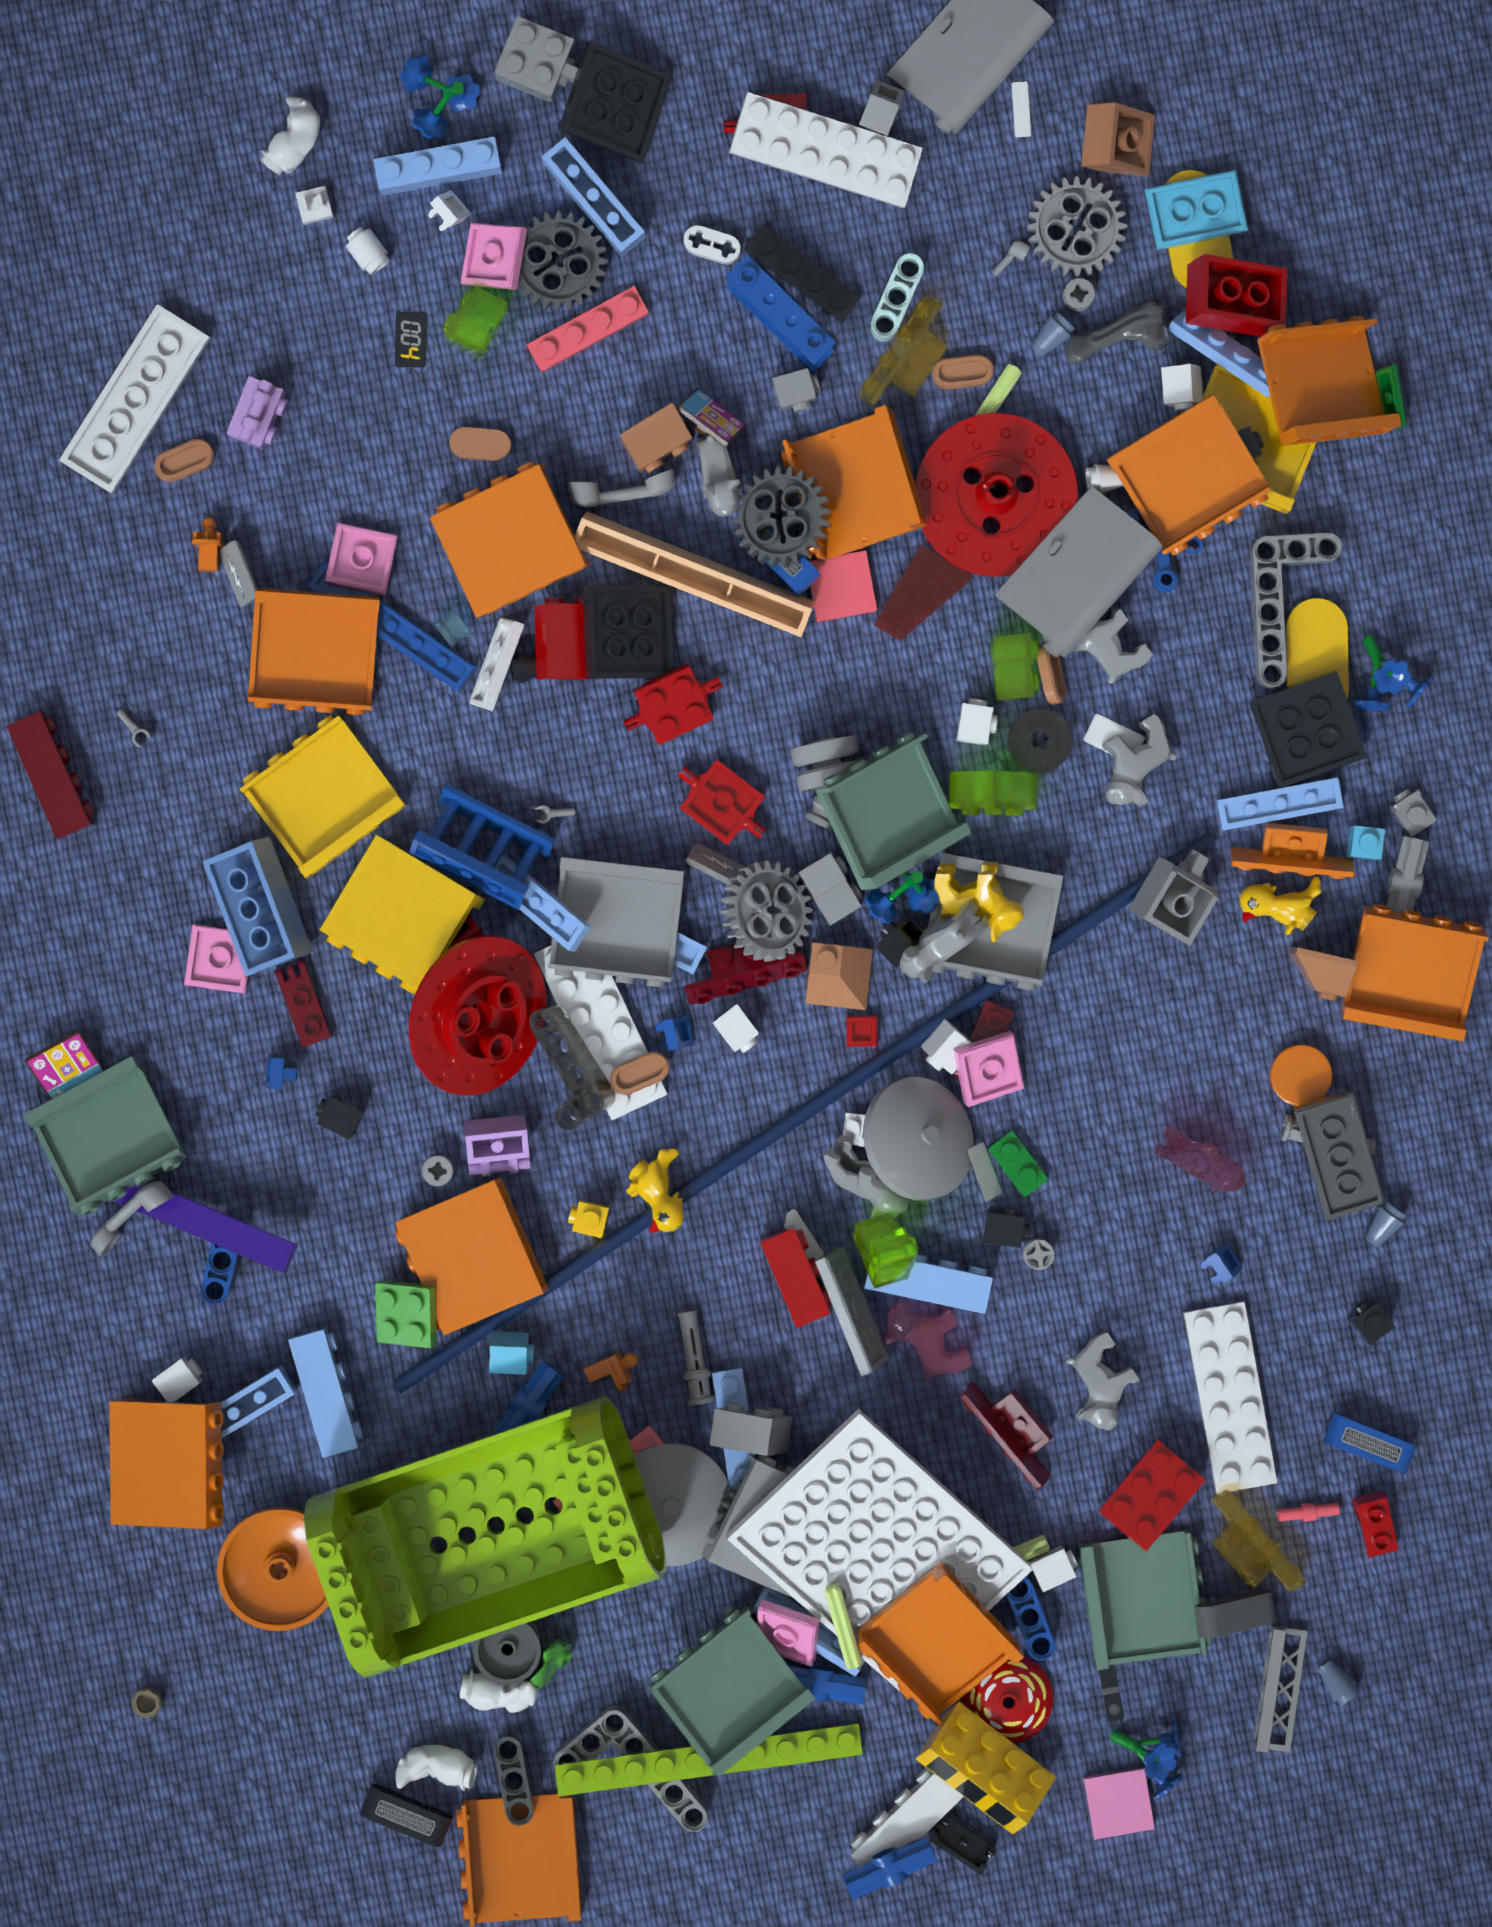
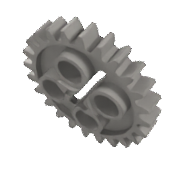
[1026,176,1127,278]
[720,861,813,962]

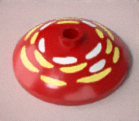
[961,1655,1053,1744]

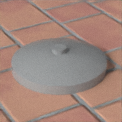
[863,1077,974,1201]
[635,1442,731,1566]

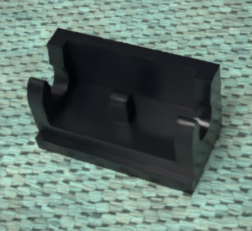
[929,1811,997,1875]

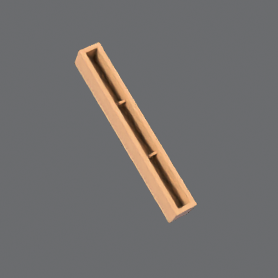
[575,511,815,637]

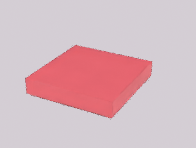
[809,550,877,623]

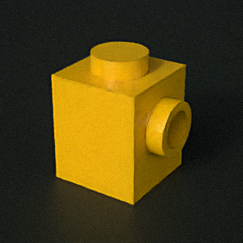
[568,1199,610,1238]

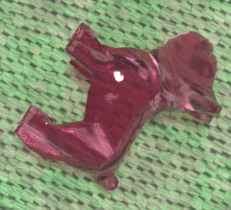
[1154,1126,1246,1193]
[883,1303,972,1380]

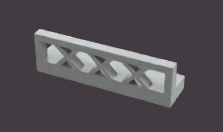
[1253,1624,1308,1753]

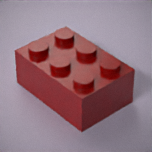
[1185,254,1287,337]
[760,1224,832,1328]
[1097,1440,1205,1551]

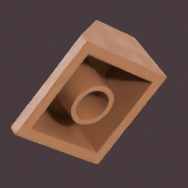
[1081,102,1155,176]
[619,403,692,474]

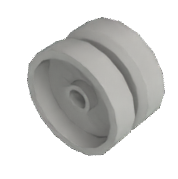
[790,735,859,792]

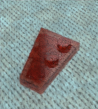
[874,546,973,641]

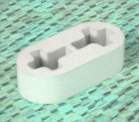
[684,225,741,265]

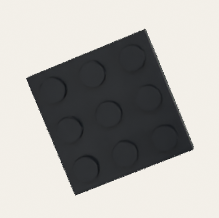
[558,41,672,163]
[583,585,674,679]
[1249,670,1367,788]

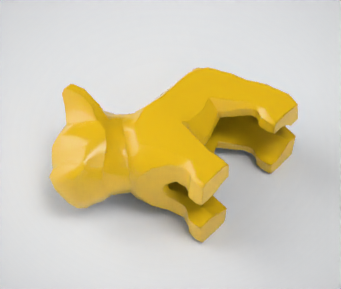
[934,862,1024,942]

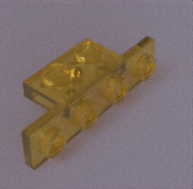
[858,296,948,405]
[1211,1490,1307,1591]

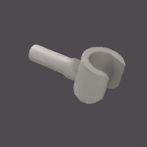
[992,241,1030,276]
[116,709,151,747]
[530,805,575,824]

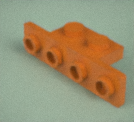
[1230,823,1355,879]

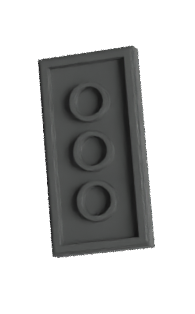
[1293,1090,1385,1221]

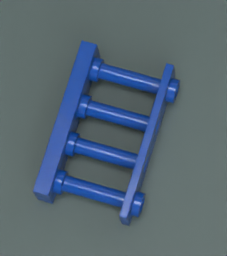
[725,255,836,374]
[409,784,555,910]

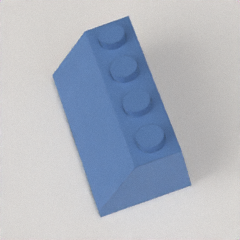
[202,837,313,977]

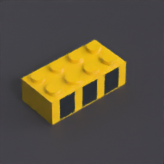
[916,1702,1056,1834]

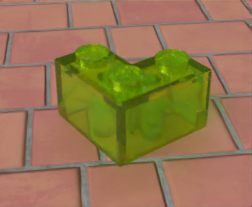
[443,285,509,361]
[990,633,1039,702]
[949,771,1037,816]
[852,1212,918,1289]

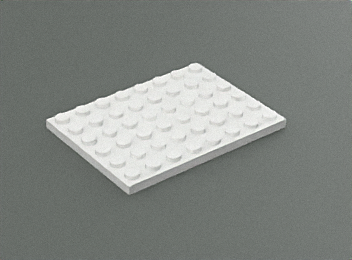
[726,1409,1033,1691]

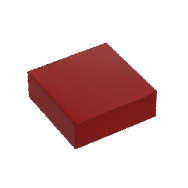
[846,1016,877,1047]

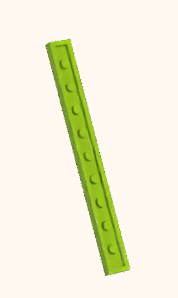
[554,1723,863,1797]

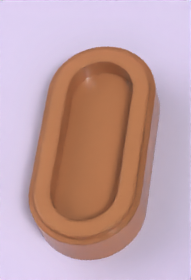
[932,355,993,390]
[449,427,511,461]
[154,439,214,483]
[1036,644,1067,705]
[610,1052,669,1095]

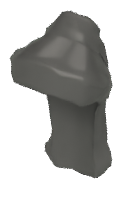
[1065,301,1171,364]

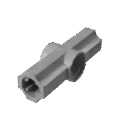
[1386,836,1429,913]

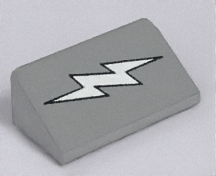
[219,540,258,607]
[686,843,745,885]

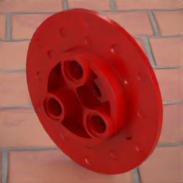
[915,413,1078,577]
[409,935,546,1096]

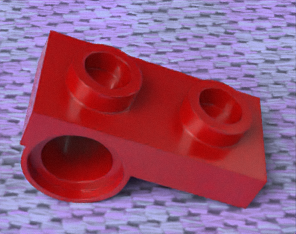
[1353,1490,1398,1558]

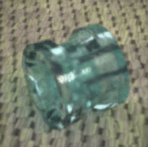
[433,609,471,647]

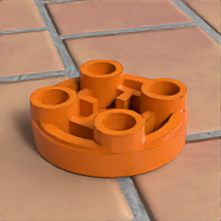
[1269,1045,1332,1106]

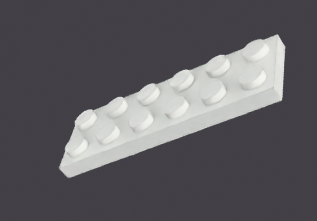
[729,92,923,208]
[59,304,211,494]
[534,946,667,1120]
[1183,1301,1277,1494]

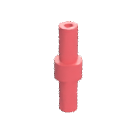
[1277,1502,1340,1522]

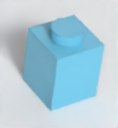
[1346,826,1385,860]
[489,1331,534,1375]

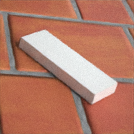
[469,617,524,711]

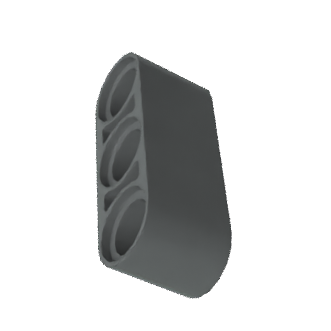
[1194,1590,1276,1638]
[494,1734,535,1826]

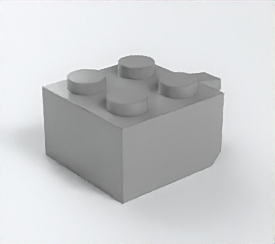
[494,16,578,102]
[1128,849,1219,946]

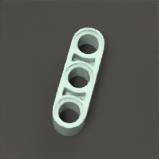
[870,253,924,342]

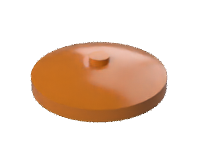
[217,1507,329,1631]

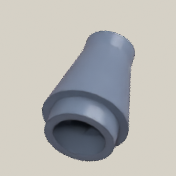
[1030,312,1075,358]
[1364,1201,1407,1248]
[1317,1659,1360,1706]

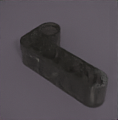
[529,1004,615,1130]

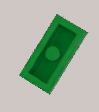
[1376,364,1407,430]

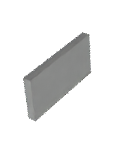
[815,1246,889,1376]

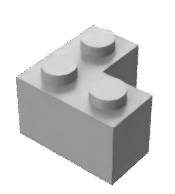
[798,853,863,926]
[710,1403,793,1456]

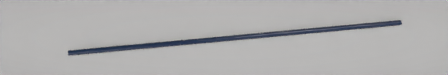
[393,833,1216,1393]

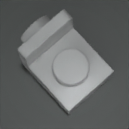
[1389,788,1437,837]

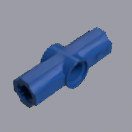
[491,1360,564,1435]
[787,1664,867,1704]
[842,1836,937,1899]

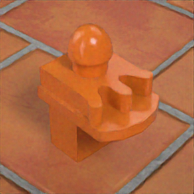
[192,517,224,572]
[583,1351,638,1392]

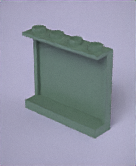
[815,731,971,890]
[24,1056,187,1216]
[1078,1529,1211,1670]
[647,1608,816,1777]

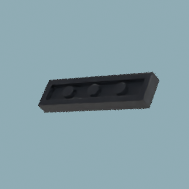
[744,224,861,323]

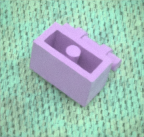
[226,376,288,450]
[463,1114,530,1177]

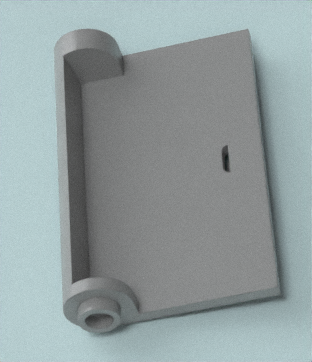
[887,0,1054,134]
[995,486,1163,657]

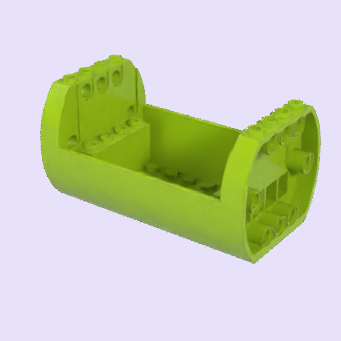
[304,1396,667,1678]

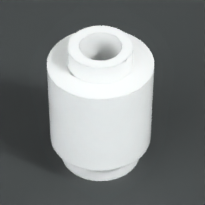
[346,227,390,275]

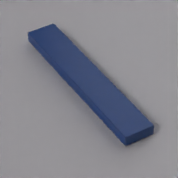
[307,561,476,692]

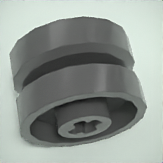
[473,1621,542,1685]

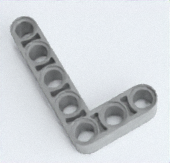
[1249,533,1342,689]
[553,1705,708,1832]

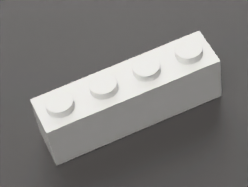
[850,1768,964,1865]

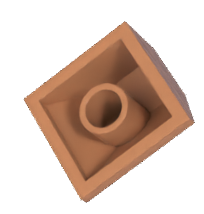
[805,942,873,1010]
[1289,947,1358,1001]

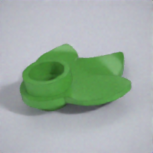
[530,1640,573,1690]

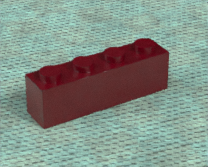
[6,711,96,840]

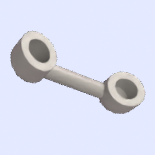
[567,469,676,507]
[91,1181,174,1258]

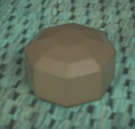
[131,1686,163,1718]

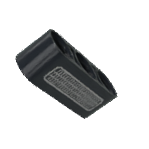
[359,1784,453,1847]

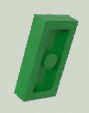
[987,1130,1049,1198]

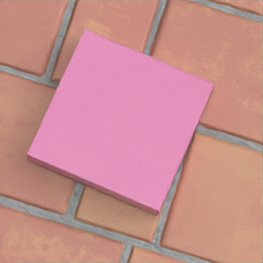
[460,223,527,290]
[325,522,398,596]
[184,924,249,993]
[953,1031,1024,1107]
[757,1599,820,1667]
[1083,1767,1155,1840]

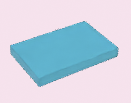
[1144,170,1248,251]

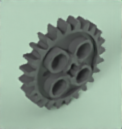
[517,210,608,312]
[732,466,833,568]

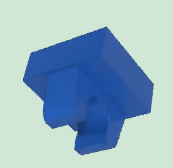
[655,1015,695,1051]
[265,1057,298,1089]
[1201,1242,1243,1283]

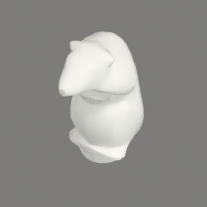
[260,96,320,175]
[460,1669,538,1713]
[395,1745,478,1791]

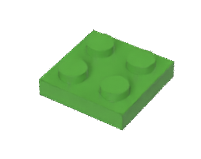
[375,1280,437,1348]

